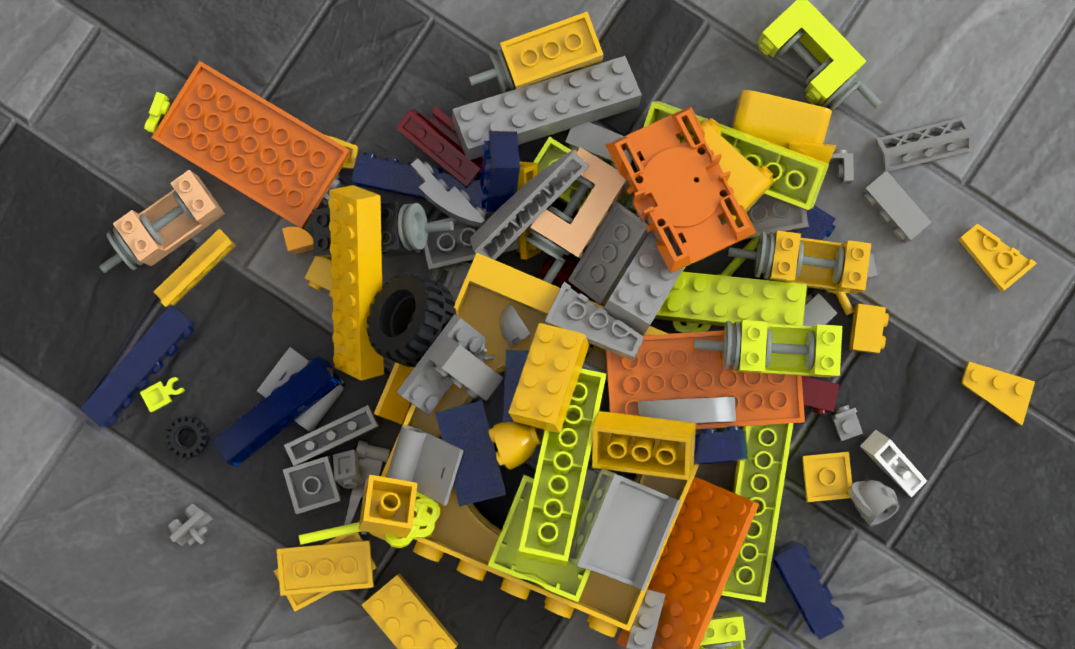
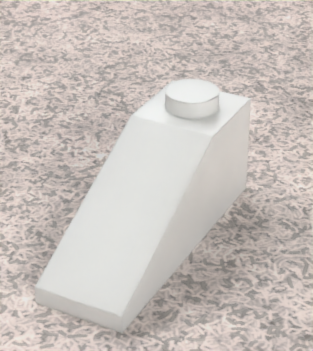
[860,430,927,497]

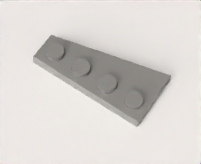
[545,282,644,361]

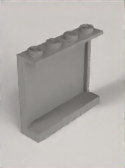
[568,468,680,591]

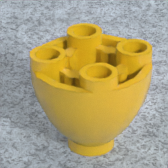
[489,422,542,470]

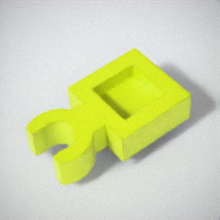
[144,92,171,133]
[140,377,185,412]

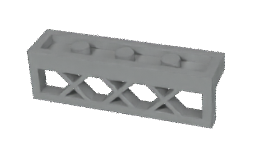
[876,117,974,172]

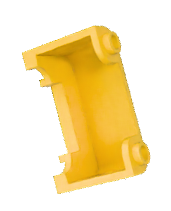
[731,90,832,149]
[680,118,775,223]

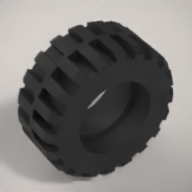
[367,272,456,367]

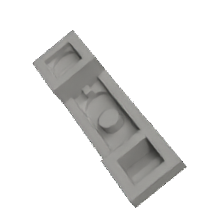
[638,397,736,423]

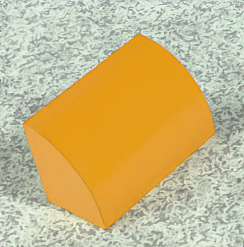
[282,227,314,255]

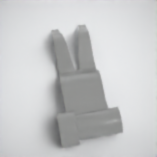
[344,440,390,535]

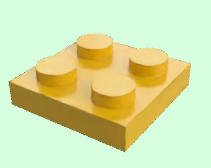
[802,452,852,502]

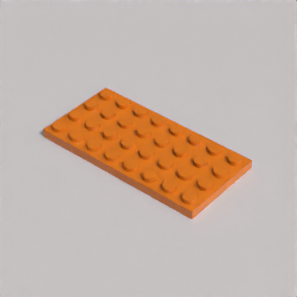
[151,61,351,229]
[606,330,805,429]
[616,476,759,649]

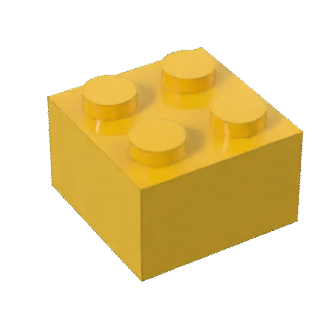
[359,475,417,538]

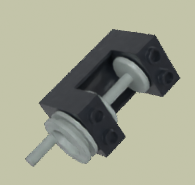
[312,202,454,259]

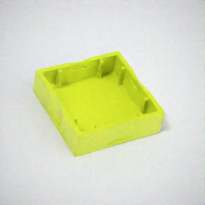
[488,474,591,602]

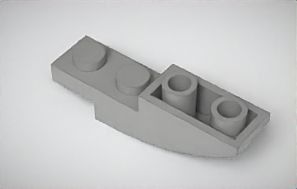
[411,159,486,228]

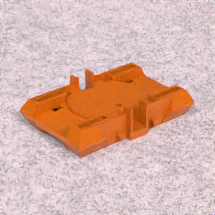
[606,106,757,274]

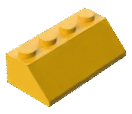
[374,362,415,424]

